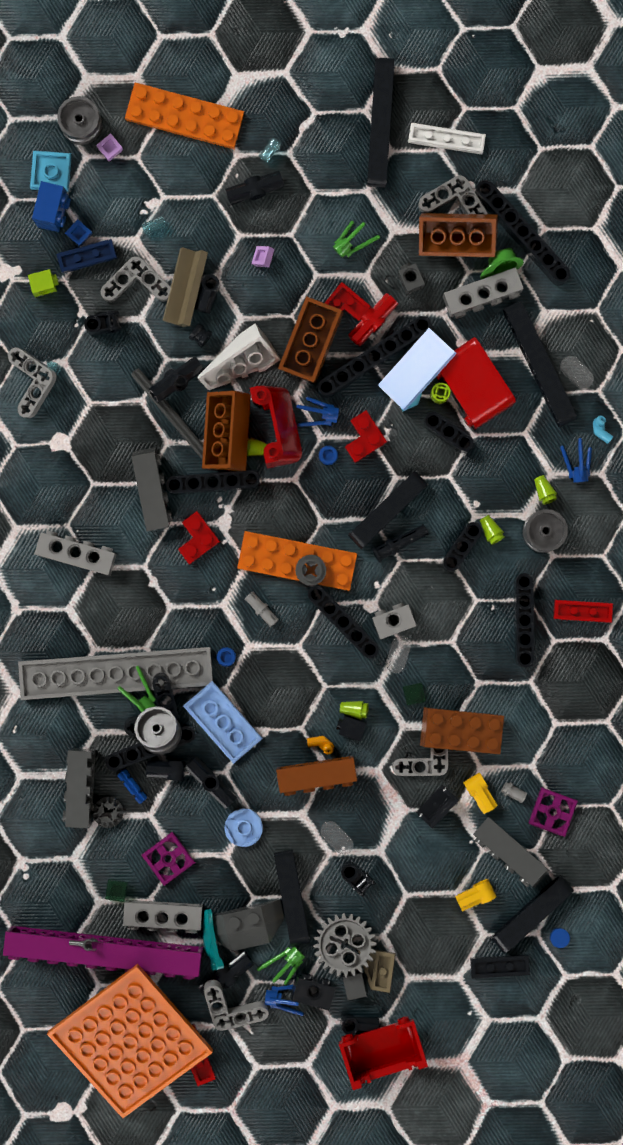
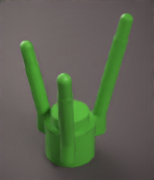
[333,221,380,258]
[118,666,156,712]
[257,946,305,985]

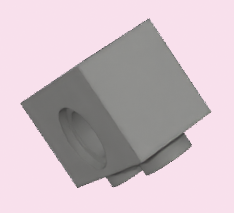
[372,602,416,639]

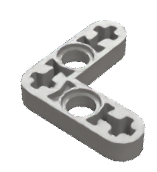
[418,175,487,214]
[101,257,170,302]
[8,348,57,418]
[392,748,448,776]
[204,980,269,1031]

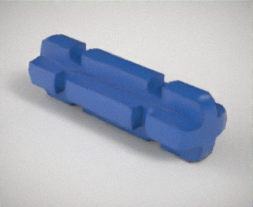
[117,769,147,804]

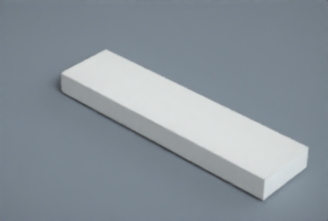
[408,123,486,155]

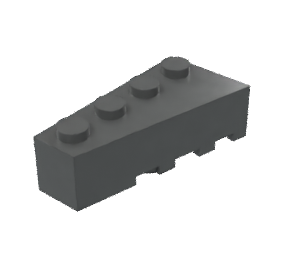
[131,447,172,531]
[63,748,96,829]
[473,817,550,888]

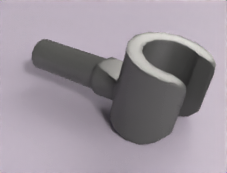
[69,939,98,951]

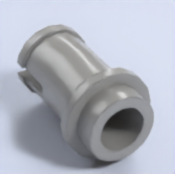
[501,782,527,803]

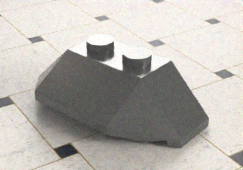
[212,899,285,951]

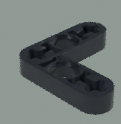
[124,673,179,736]

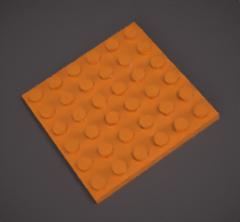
[47,964,213,1118]

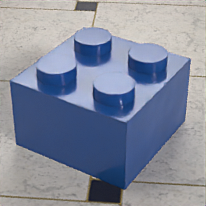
[32,181,70,233]

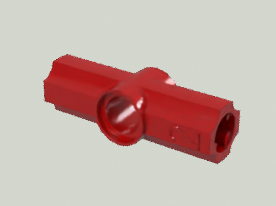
[348,293,398,347]

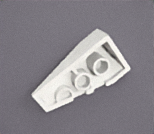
[197,323,281,390]

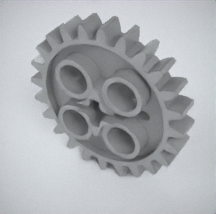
[313,913,377,978]

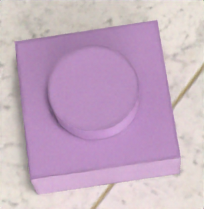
[96,133,123,161]
[252,246,274,267]

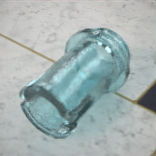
[258,137,281,163]
[141,216,166,236]

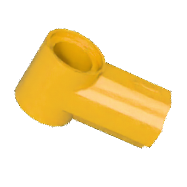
[463,772,498,814]
[455,879,497,912]

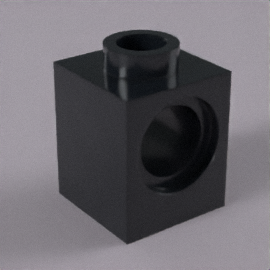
[336,715,367,742]

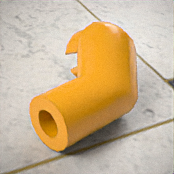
[307,736,334,755]

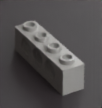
[443,268,524,319]
[34,530,117,576]
[123,900,203,933]

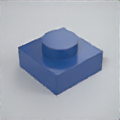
[65,219,93,247]

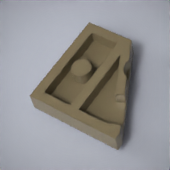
[358,949,396,993]

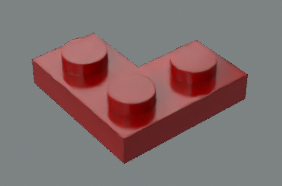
[325,282,371,322]
[345,410,387,463]
[178,511,220,565]

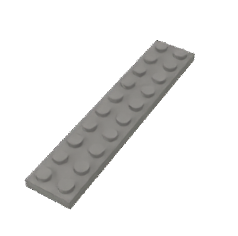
[18,647,213,700]

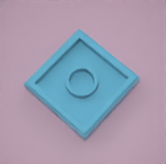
[30,151,72,192]

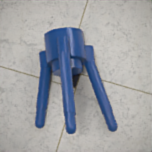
[296,397,339,427]
[560,438,592,483]
[265,985,304,1016]

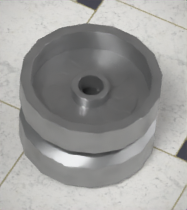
[57,96,102,145]
[522,509,568,553]
[134,706,182,755]

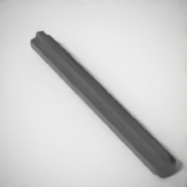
[131,368,203,459]

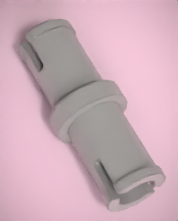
[244,591,279,627]

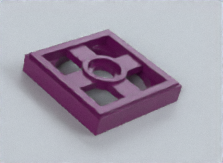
[528,787,578,837]
[141,831,195,886]

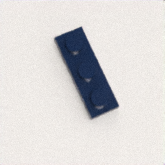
[56,239,117,274]

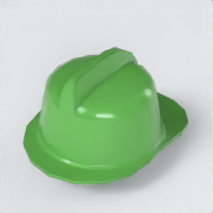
[480,248,524,280]

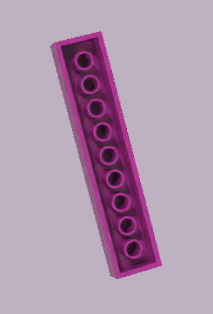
[3,926,203,979]

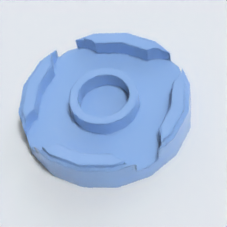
[224,808,263,847]

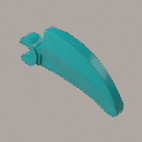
[202,909,224,971]

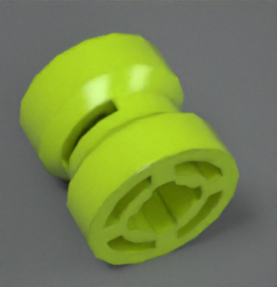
[430,383,451,404]

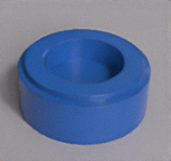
[319,446,338,465]
[217,647,236,667]
[550,928,570,948]

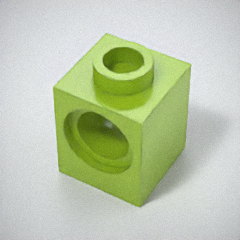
[28,269,59,297]

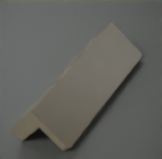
[163,247,208,327]

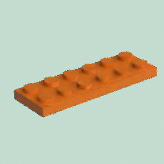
[125,82,244,150]
[237,531,357,591]

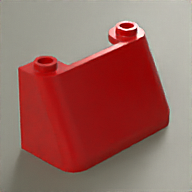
[436,337,516,430]
[250,386,302,468]
[339,1016,428,1090]

